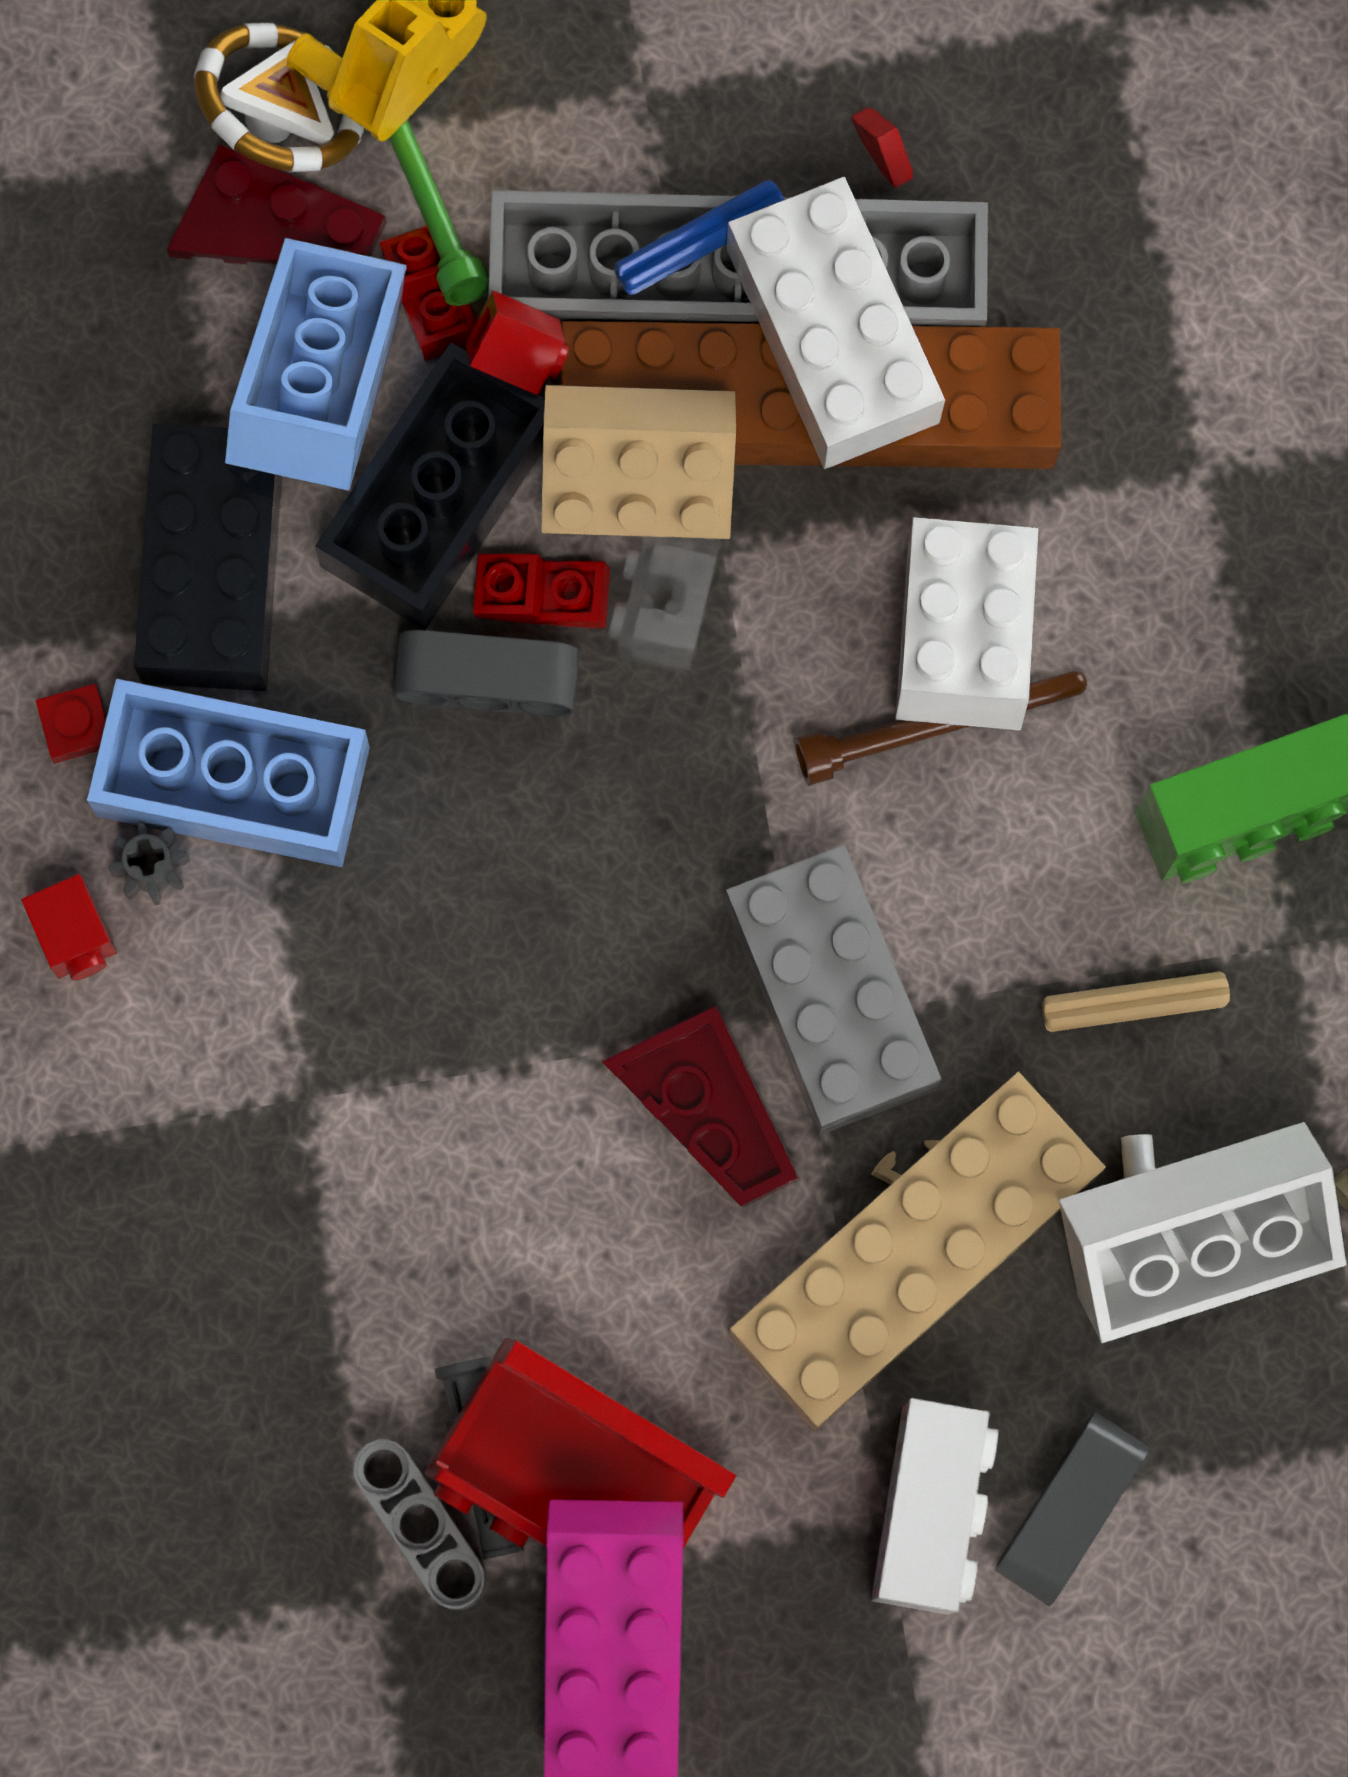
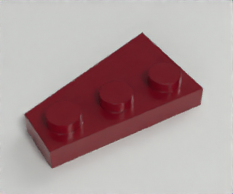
[167,144,387,265]

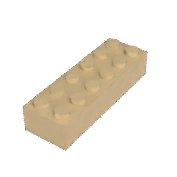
[728,1071,1106,1432]

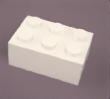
[896,517,1038,730]
[871,1398,998,1615]

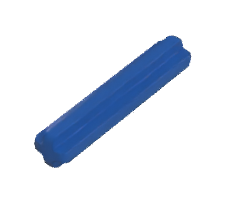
[615,180,784,295]

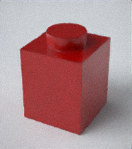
[465,290,568,395]
[21,873,117,981]

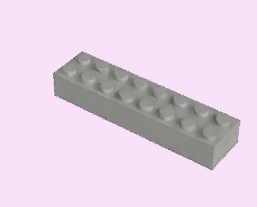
[488,190,988,327]

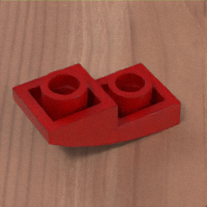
[379,226,477,361]
[473,554,611,628]

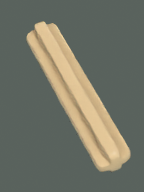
[1042,972,1230,1032]

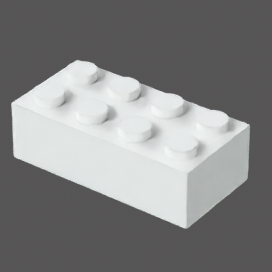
[726,177,945,469]
[1059,1122,1346,1343]

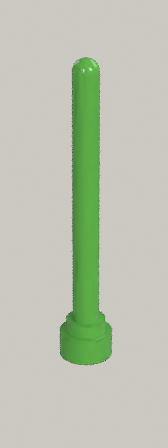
[389,120,489,306]

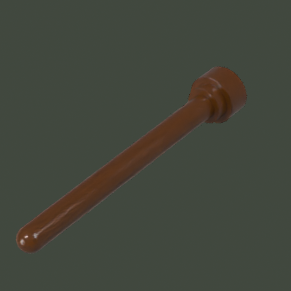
[794,671,1087,786]

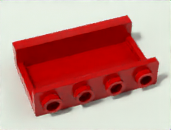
[424,1338,737,1563]

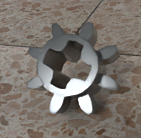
[108,822,190,905]

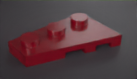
[602,1006,801,1208]

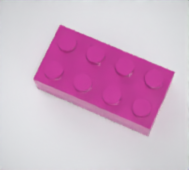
[544,1500,683,1777]

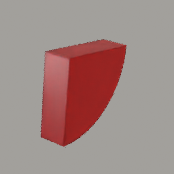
[851,107,914,188]

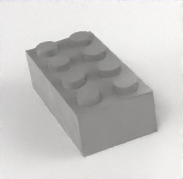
[724,844,942,1137]

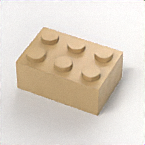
[541,385,736,539]

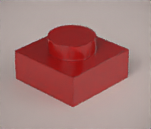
[35,683,107,764]

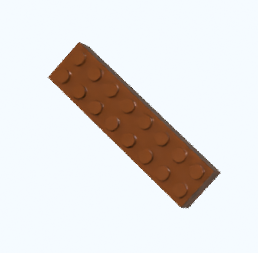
[561,321,1061,469]

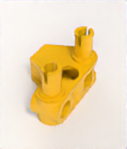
[286,0,487,142]

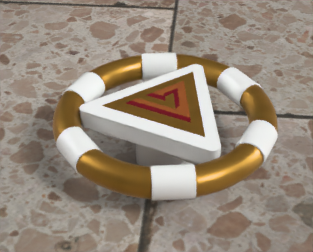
[194,23,364,172]

